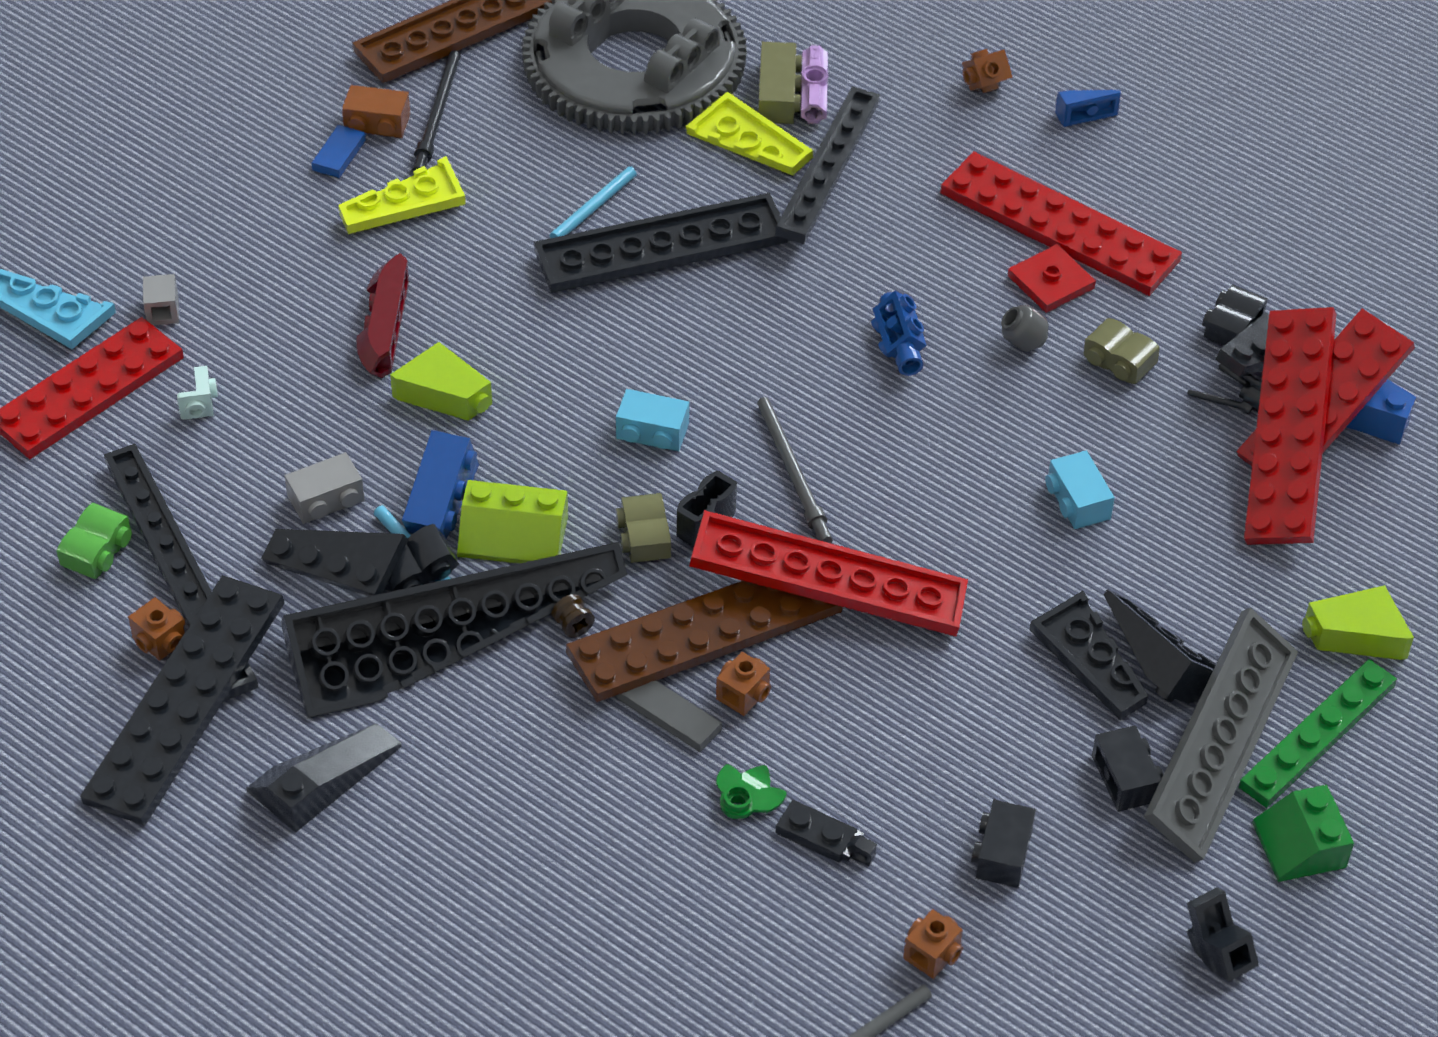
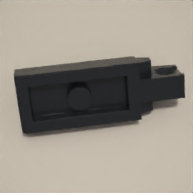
[775,800,877,866]

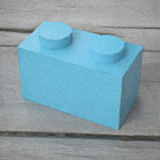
[616,389,689,451]
[1045,450,1115,529]

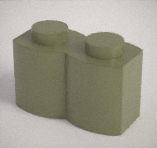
[1083,318,1160,384]
[616,493,671,563]

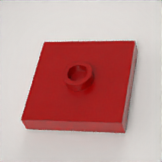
[1007,244,1096,313]

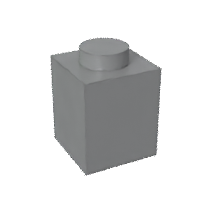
[143,274,179,325]

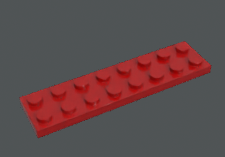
[940,151,1182,296]
[1244,307,1337,545]
[689,510,968,637]

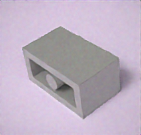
[284,452,365,524]

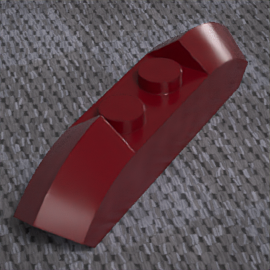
[356,253,409,378]

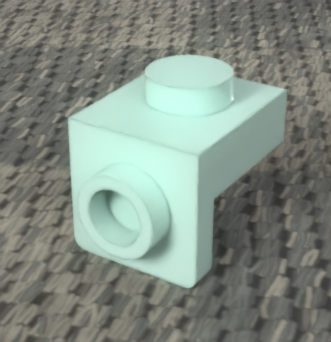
[177,366,218,420]

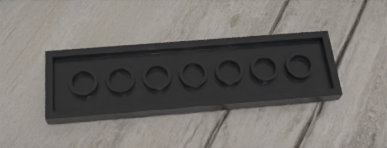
[534,193,789,293]
[80,575,285,826]

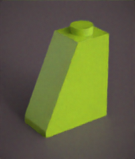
[390,342,492,421]
[1302,585,1414,660]

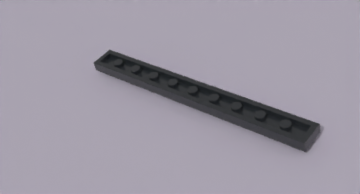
[104,444,258,700]

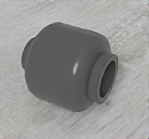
[1001,305,1049,352]

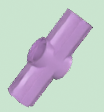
[801,45,828,124]

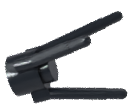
[1187,364,1262,414]

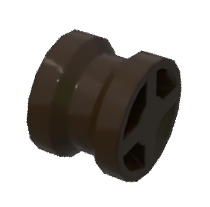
[551,594,595,638]

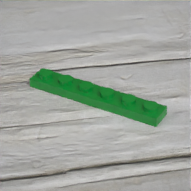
[1238,659,1397,808]

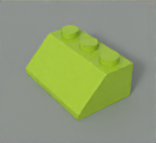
[457,480,568,564]

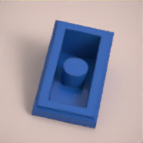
[1055,90,1121,127]

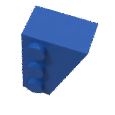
[1346,380,1416,445]
[402,430,479,539]

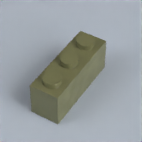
[758,42,802,124]

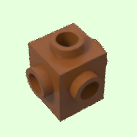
[962,48,1013,93]
[128,597,185,661]
[716,652,771,716]
[903,909,963,979]

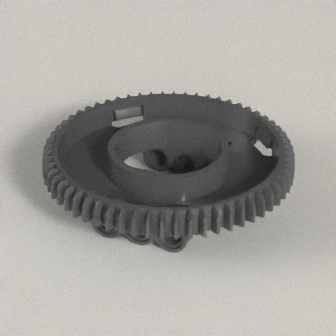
[522,0,747,135]

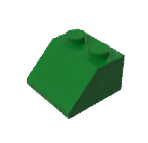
[1252,784,1354,882]

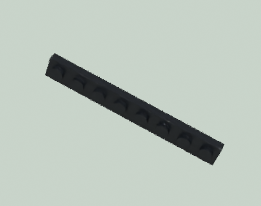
[775,86,880,244]

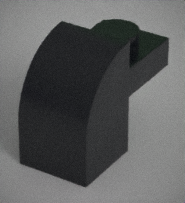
[1187,887,1259,982]

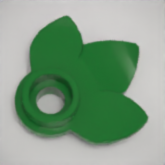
[716,764,787,819]

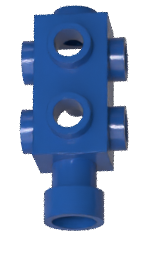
[871,290,927,376]

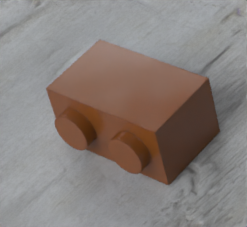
[342,85,411,138]

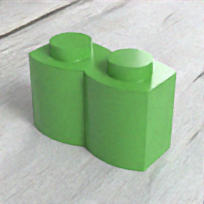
[56,503,132,579]

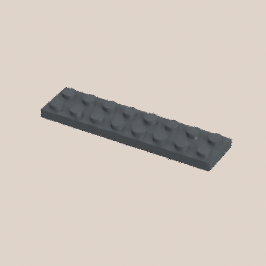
[1144,607,1298,863]

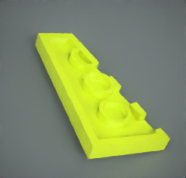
[686,92,813,176]
[338,156,466,234]

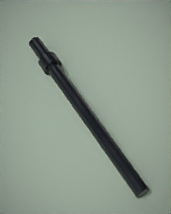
[412,51,461,172]

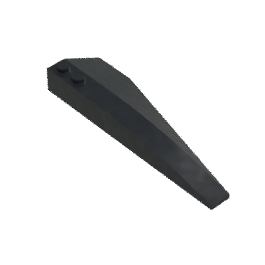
[280,542,627,718]

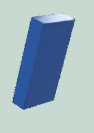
[311,125,366,178]

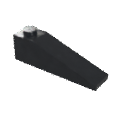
[1103,589,1216,704]
[246,723,402,833]

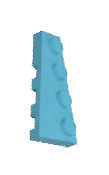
[0,269,116,349]

